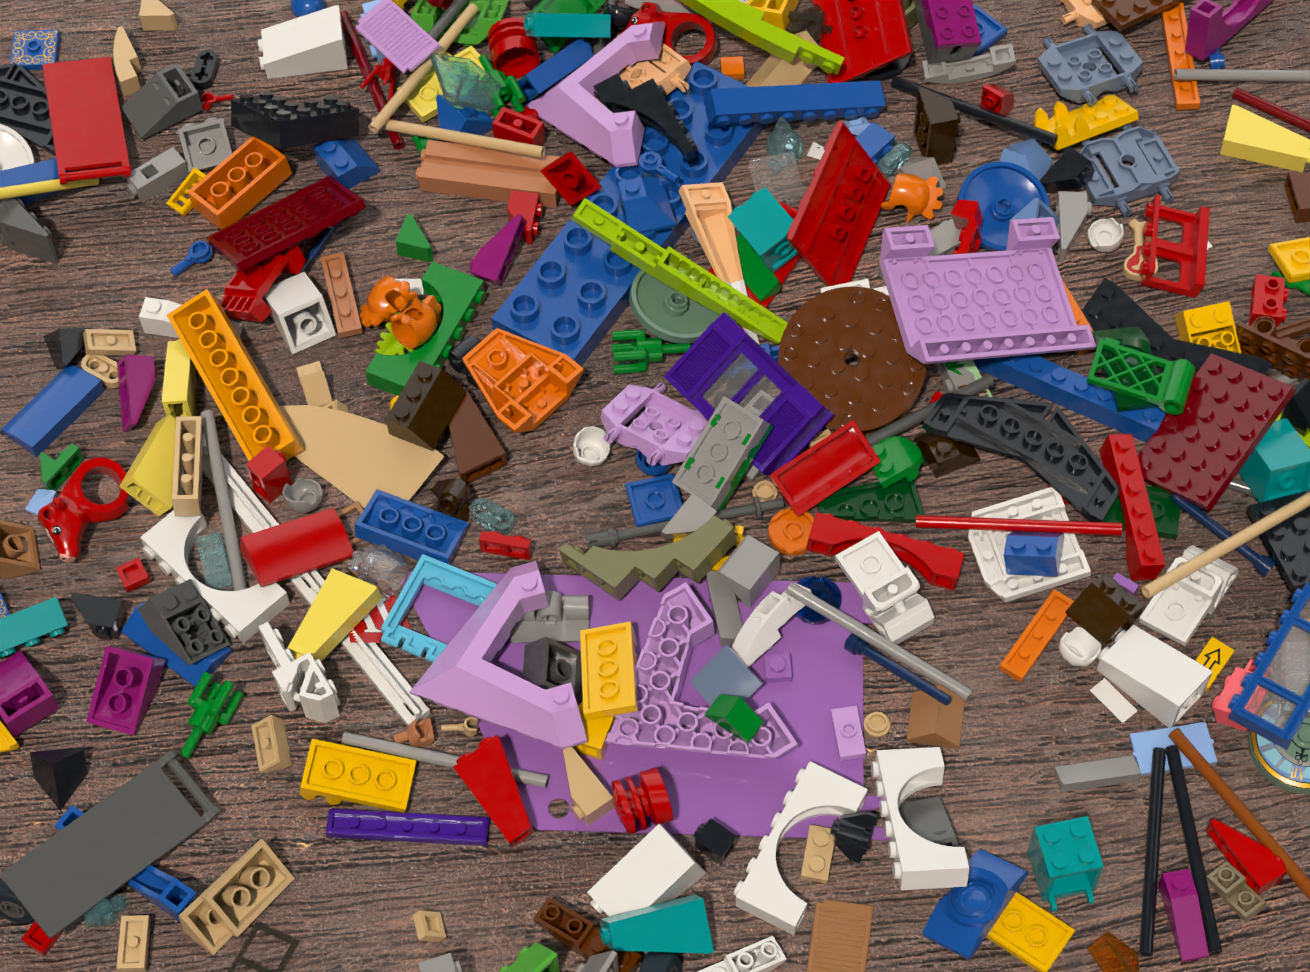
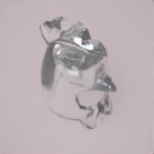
[347,545,409,600]

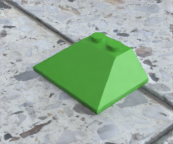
[411,0,510,46]

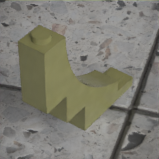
[559,515,737,601]

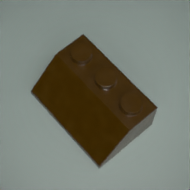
[913,87,961,165]
[385,361,467,451]

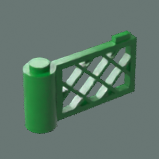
[1087,337,1195,415]

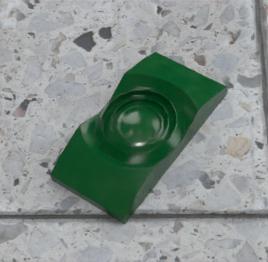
[1092,326,1161,412]

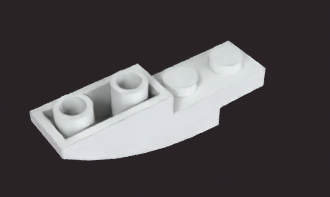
[731,583,812,667]
[697,936,786,972]

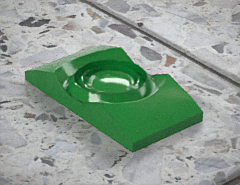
[530,0,606,54]

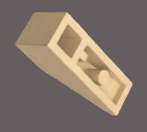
[562,747,614,826]

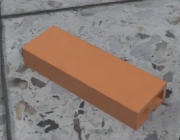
[415,140,560,208]

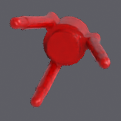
[360,57,398,102]

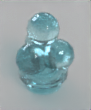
[82,895,127,928]

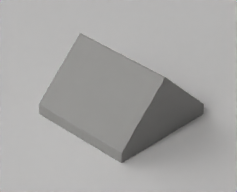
[717,535,780,608]

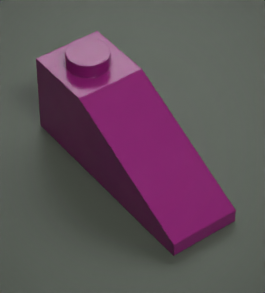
[470,214,527,287]
[117,355,157,432]
[1158,869,1209,963]

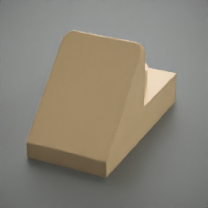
[296,361,332,407]

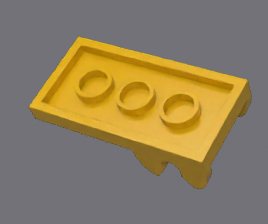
[1034,94,1139,150]
[580,621,638,720]
[300,739,416,813]

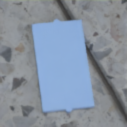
[1129,722,1217,776]

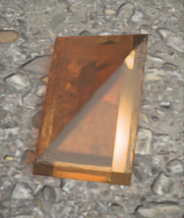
[1087,932,1139,972]

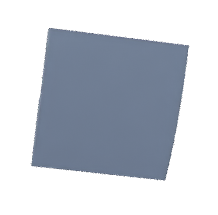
[690,644,763,705]

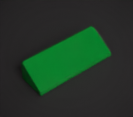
[736,234,780,303]

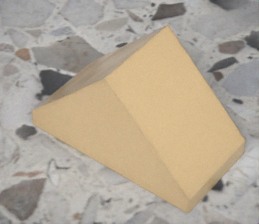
[139,0,178,31]

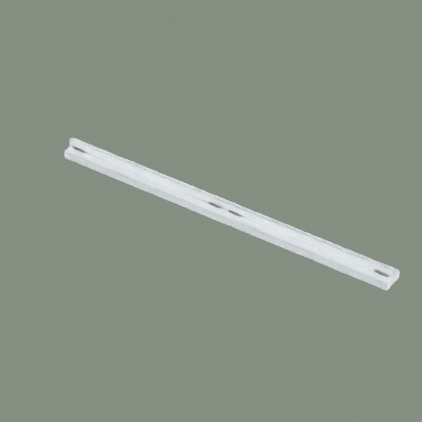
[202,434,431,727]

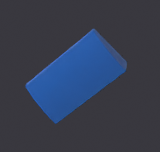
[1,364,105,457]
[355,489,468,565]

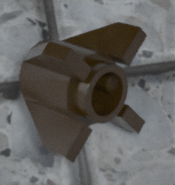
[430,478,471,522]

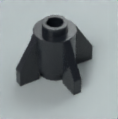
[829,812,877,863]

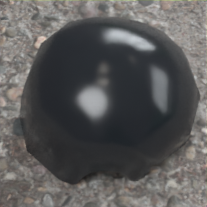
[603,3,637,29]

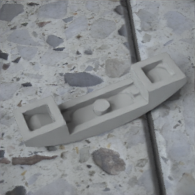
[922,43,1016,84]

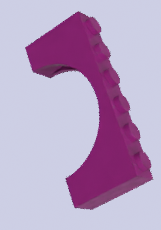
[1185,0,1273,61]

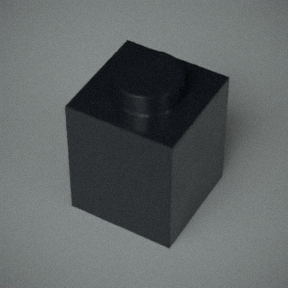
[693,818,737,865]

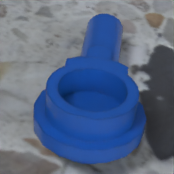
[1210,46,1225,69]
[638,151,680,184]
[170,241,213,277]

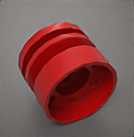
[487,17,540,78]
[612,767,673,835]

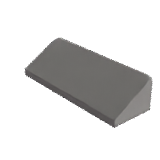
[705,571,743,646]
[1054,755,1141,793]

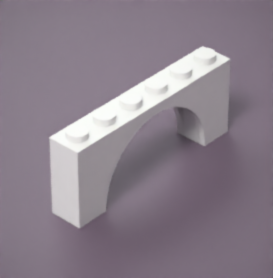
[140,510,290,643]
[871,747,969,890]
[733,761,868,935]

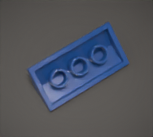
[121,601,232,687]

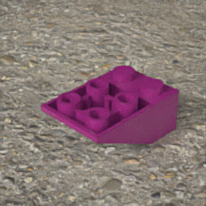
[0,651,59,737]

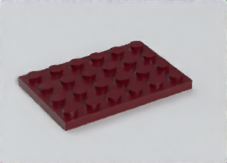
[206,175,366,272]
[1138,353,1295,512]

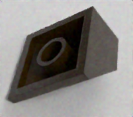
[913,432,981,478]

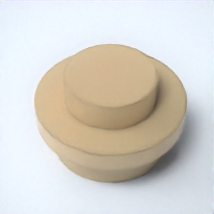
[752,480,777,502]
[864,712,890,738]

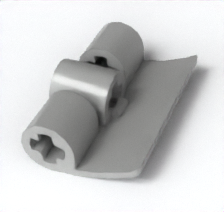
[511,591,589,643]

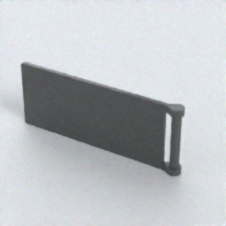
[0,750,222,938]

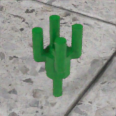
[478,54,526,118]
[611,329,691,374]
[179,672,244,760]

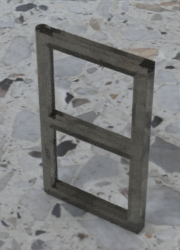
[227,921,299,972]

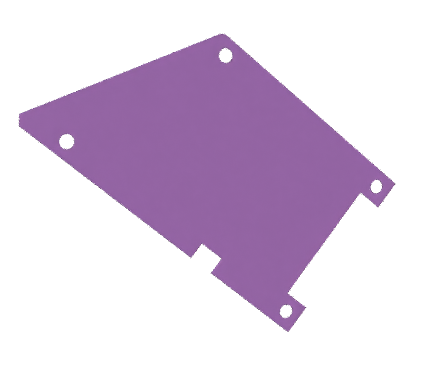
[400,571,904,841]

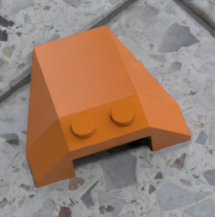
[462,328,584,433]

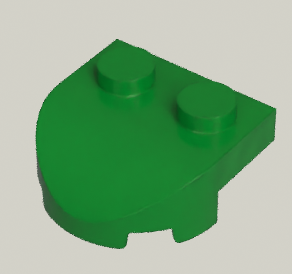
[871,436,924,489]

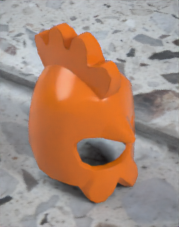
[881,173,943,223]
[359,275,418,327]
[390,295,441,349]

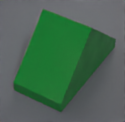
[395,213,433,262]
[704,694,764,744]

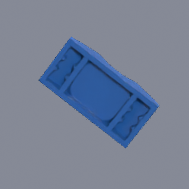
[922,849,1028,960]

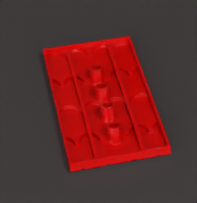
[812,0,913,83]
[787,121,891,287]

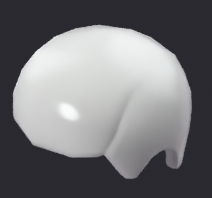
[1088,218,1124,253]
[573,426,610,467]
[1058,627,1102,667]

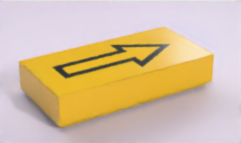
[1195,637,1235,692]

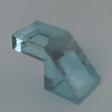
[195,532,233,589]

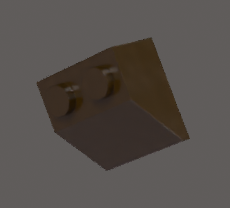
[1065,573,1145,646]

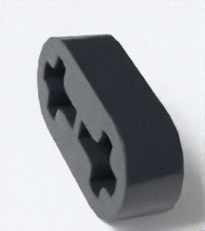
[191,50,219,90]

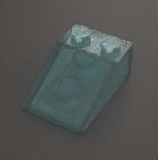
[430,53,501,112]

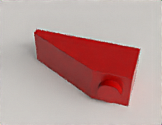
[1206,819,1287,895]

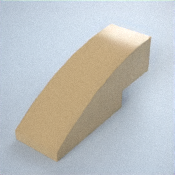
[113,26,142,97]

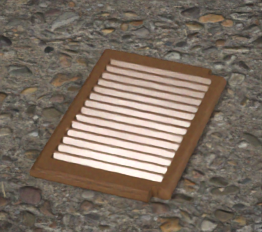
[806,899,874,972]

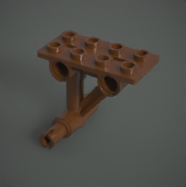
[1236,316,1310,381]

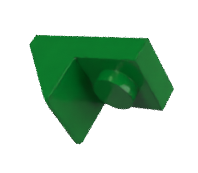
[40,443,84,491]

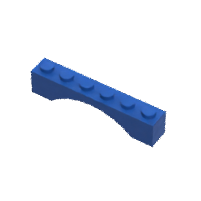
[54,805,198,923]

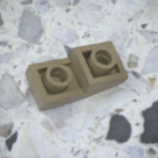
[1207,861,1266,923]

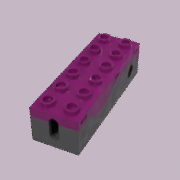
[914,0,981,63]

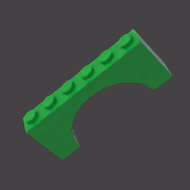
[365,261,486,396]

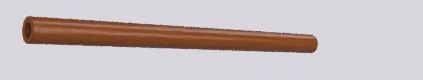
[1168,728,1310,900]

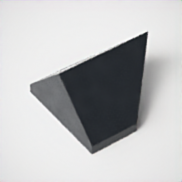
[43,328,93,369]
[30,747,88,811]

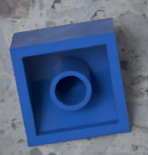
[313,138,380,189]
[1004,532,1064,577]

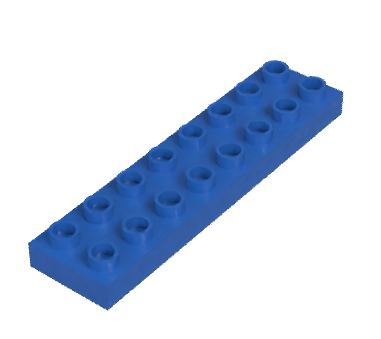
[491,61,767,367]

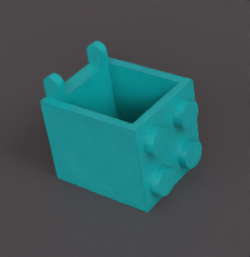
[727,187,799,273]
[1238,418,1310,503]
[1027,816,1104,912]

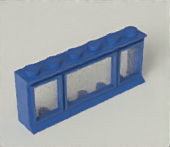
[1228,582,1310,750]

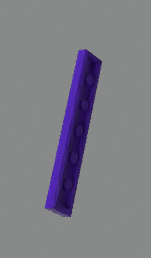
[326,809,490,846]

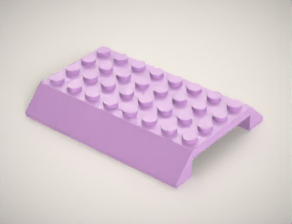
[879,217,1096,364]

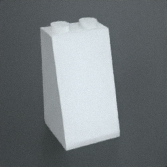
[258,5,348,79]
[1097,625,1212,728]
[587,824,706,917]

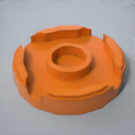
[768,508,814,556]

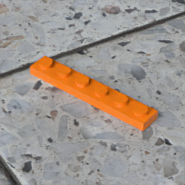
[1160,2,1200,110]

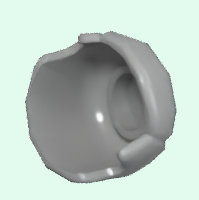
[282,478,324,513]

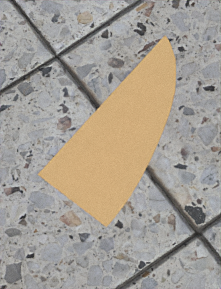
[279,405,444,509]

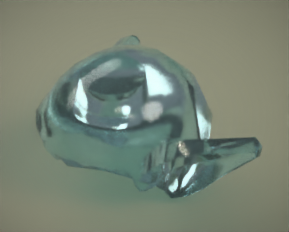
[766,117,803,175]

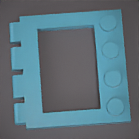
[381,554,497,663]

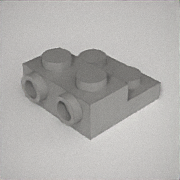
[178,117,232,174]

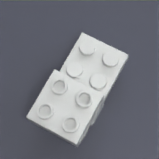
[835,531,935,645]
[1139,545,1238,646]
[258,621,341,723]

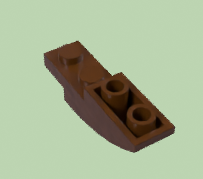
[533,897,642,972]

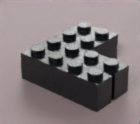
[231,91,359,149]

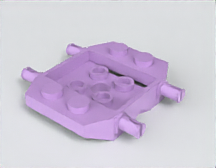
[600,383,708,466]

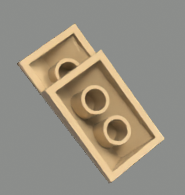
[746,30,818,87]
[178,839,295,955]

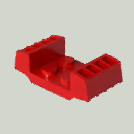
[951,199,983,254]
[220,245,306,322]

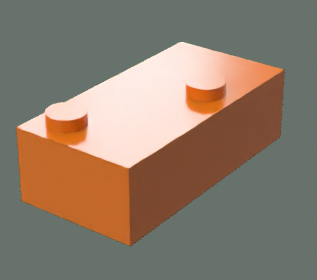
[187,136,292,229]

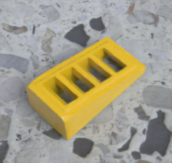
[166,167,206,216]

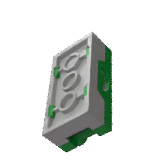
[672,396,773,510]

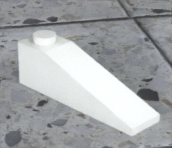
[139,297,243,338]

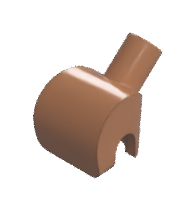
[394,718,434,747]

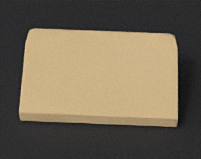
[251,715,292,773]

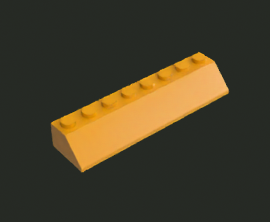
[167,289,304,461]

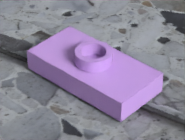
[831,706,866,761]

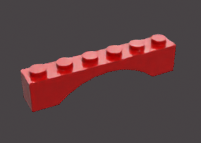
[1099,434,1165,581]
[806,512,964,591]

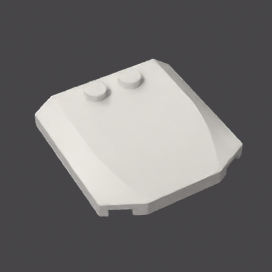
[968,487,1091,602]

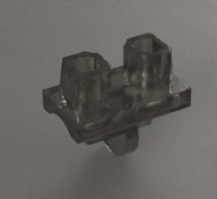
[788,4,832,41]

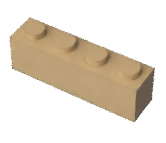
[172,416,204,516]

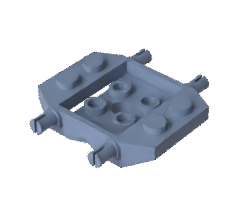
[1037,24,1143,106]
[1079,123,1180,217]

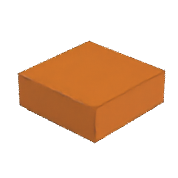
[720,56,745,79]

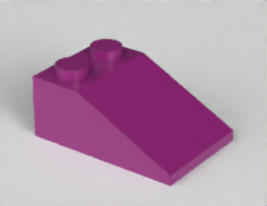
[86,646,165,735]

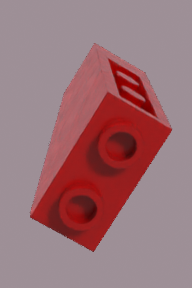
[453,735,534,848]

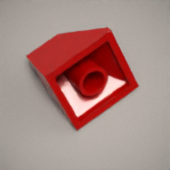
[540,151,601,206]

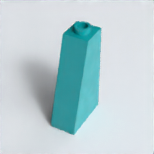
[524,13,611,38]
[600,894,714,954]

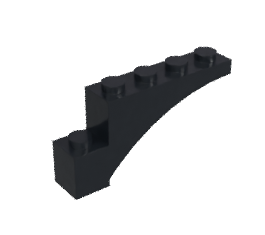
[593,73,698,165]

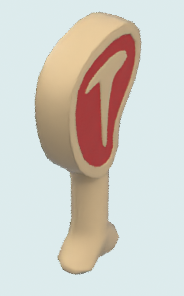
[1123,219,1158,281]

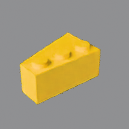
[744,0,800,31]

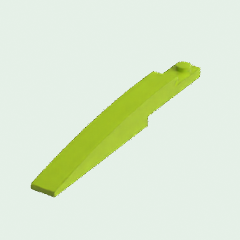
[679,0,844,75]
[571,198,788,344]

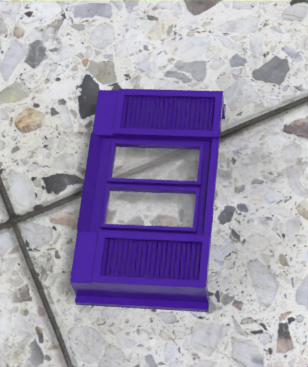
[664,312,835,476]

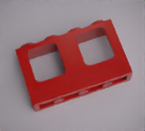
[1139,195,1210,298]

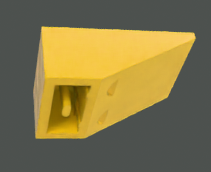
[1174,301,1241,353]

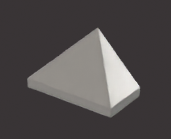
[899,157,947,191]

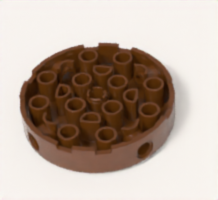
[778,286,927,435]

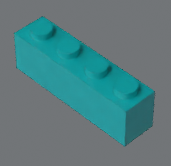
[0,597,69,658]

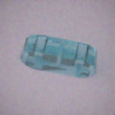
[877,141,912,179]
[471,498,515,535]

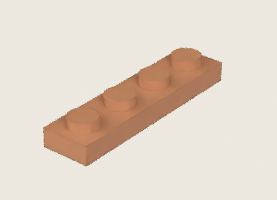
[320,252,363,338]

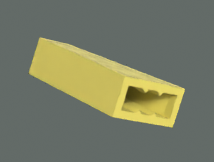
[1220,105,1310,172]
[162,339,196,418]
[119,414,176,517]
[288,568,382,661]

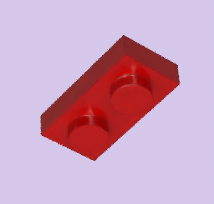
[479,531,532,561]

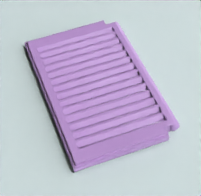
[355,0,441,73]

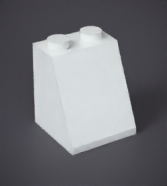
[263,272,336,354]

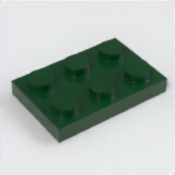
[1102,486,1181,540]

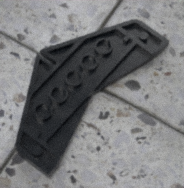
[0,63,56,156]
[1083,278,1273,378]
[922,393,1119,522]

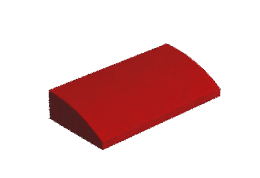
[768,420,881,517]
[239,508,354,587]

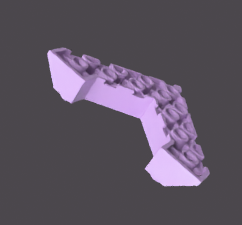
[524,21,665,167]
[410,561,588,750]
[605,582,798,759]

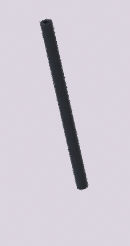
[891,76,1058,146]
[1165,745,1223,955]
[1139,748,1166,957]

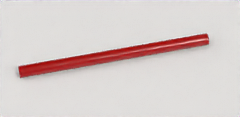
[916,515,1122,536]

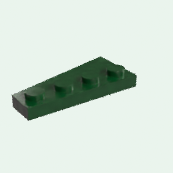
[816,477,925,522]

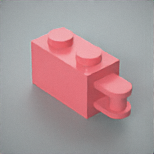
[1212,659,1270,732]

